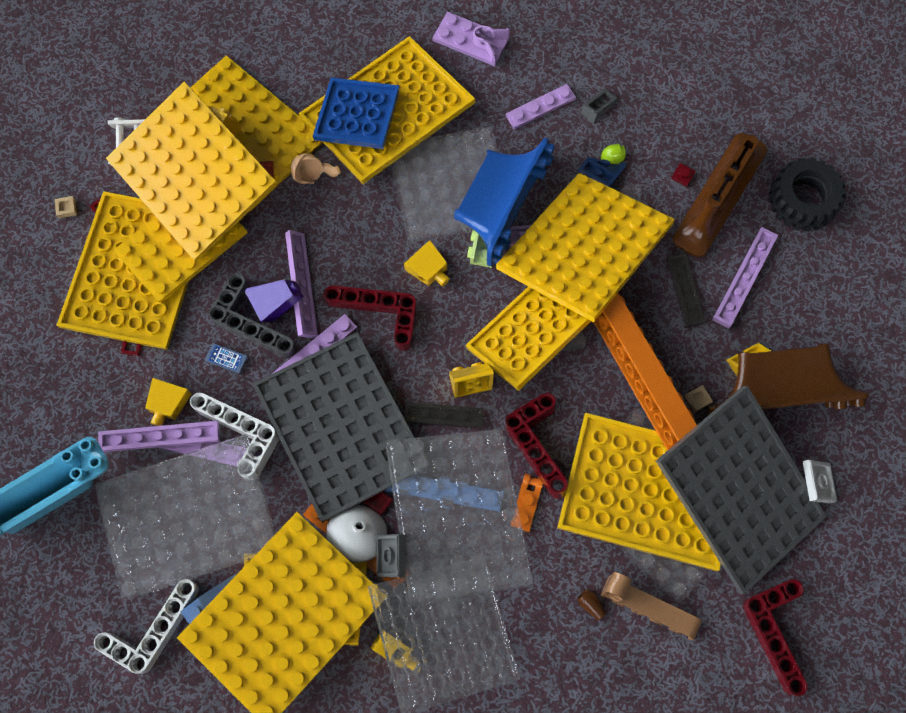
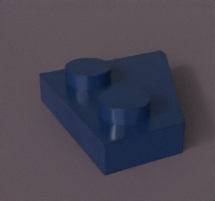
[577,157,627,187]

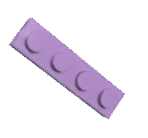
[506,84,576,130]

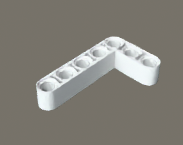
[190,393,279,481]
[94,579,199,674]

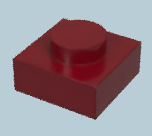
[671,163,696,187]

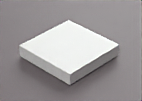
[803,460,837,503]

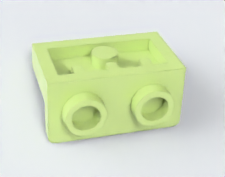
[467,230,492,268]

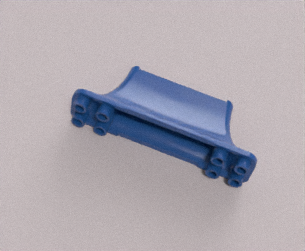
[454,137,555,267]

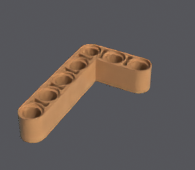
[600,572,702,640]

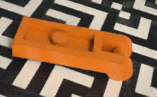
[510,473,543,532]

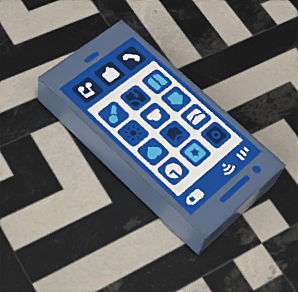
[205,343,248,374]

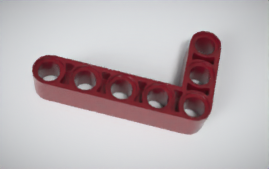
[324,285,417,351]
[505,393,568,499]
[743,579,807,696]

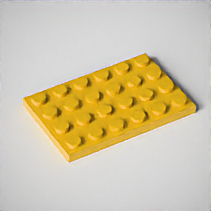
[113,216,248,304]
[465,287,591,391]

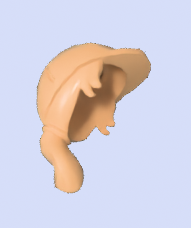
[291,153,341,184]

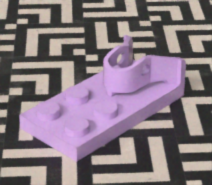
[432,11,510,66]

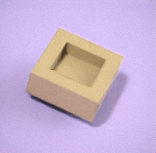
[55,196,77,219]
[685,385,713,412]

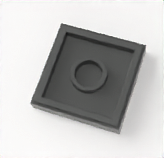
[376,534,405,577]

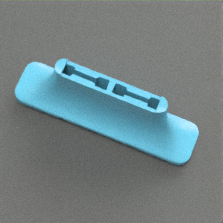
[0,437,109,536]

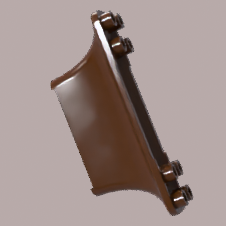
[673,133,767,258]
[709,343,869,413]

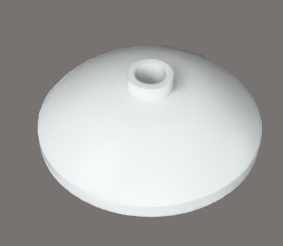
[326,505,387,563]

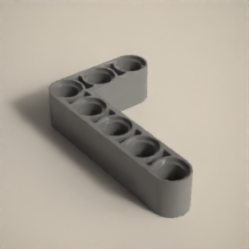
[209,274,296,358]

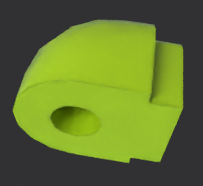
[601,143,625,164]

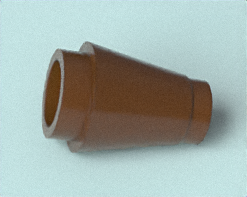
[576,588,606,621]

